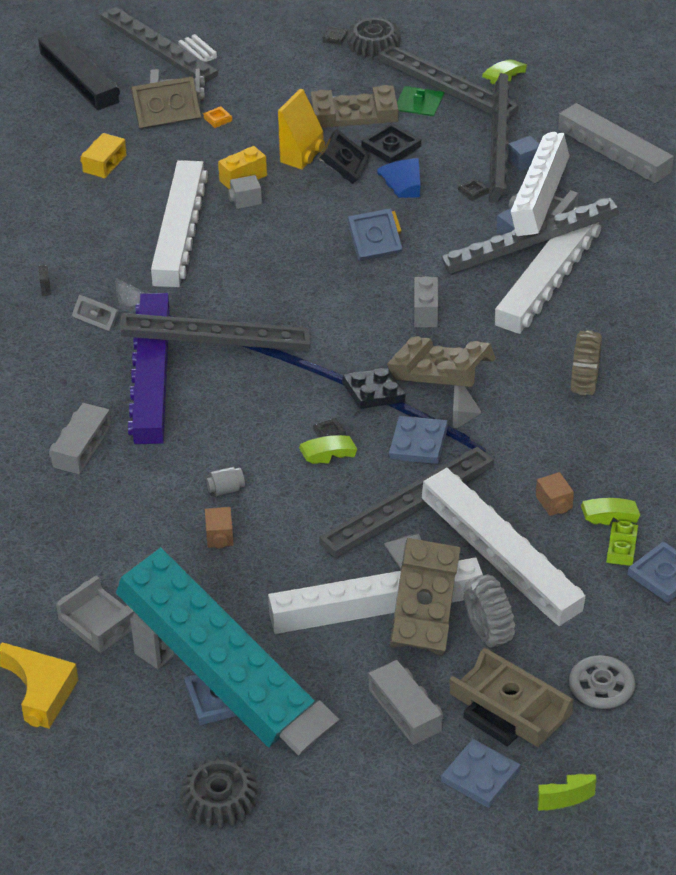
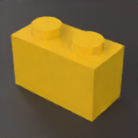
[81,133,127,178]
[218,146,267,189]

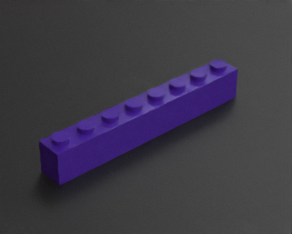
[128,293,170,444]

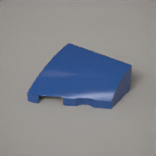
[377,158,420,198]

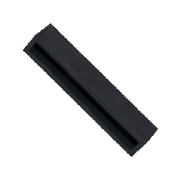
[38,30,120,111]

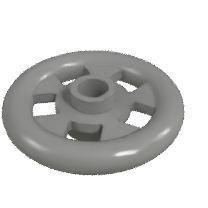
[569,655,635,709]

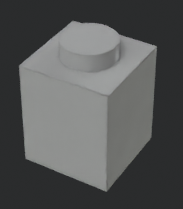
[227,175,262,209]

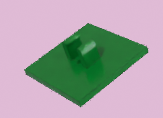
[397,86,444,116]

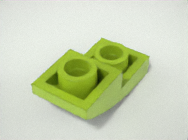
[482,59,527,84]
[299,435,357,464]
[581,498,640,526]
[606,521,638,566]
[537,774,596,811]

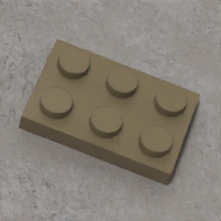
[131,76,201,129]

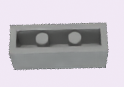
[49,403,111,474]
[369,660,444,745]

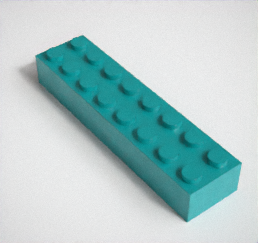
[116,547,315,748]

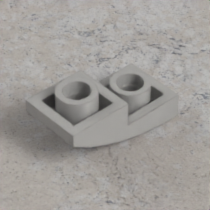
[279,700,340,755]

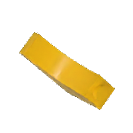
[0,642,78,728]

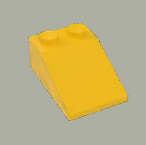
[278,89,325,169]

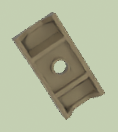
[311,85,398,128]
[387,336,496,387]
[389,538,460,655]
[449,647,573,747]

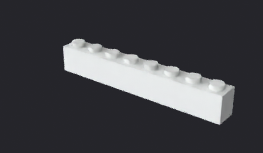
[511,132,569,236]
[151,160,208,287]
[495,207,601,334]
[422,468,586,626]
[268,558,483,634]

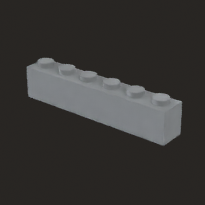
[558,103,674,183]

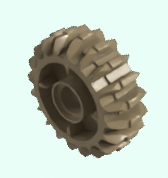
[571,330,602,396]

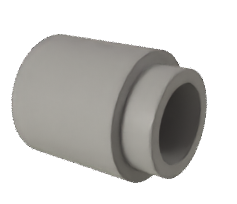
[206,467,245,496]

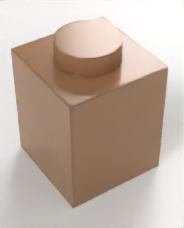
[536,472,574,516]
[205,507,234,548]

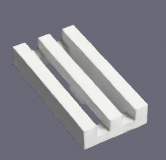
[178,35,217,62]

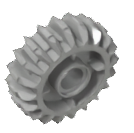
[463,574,515,648]

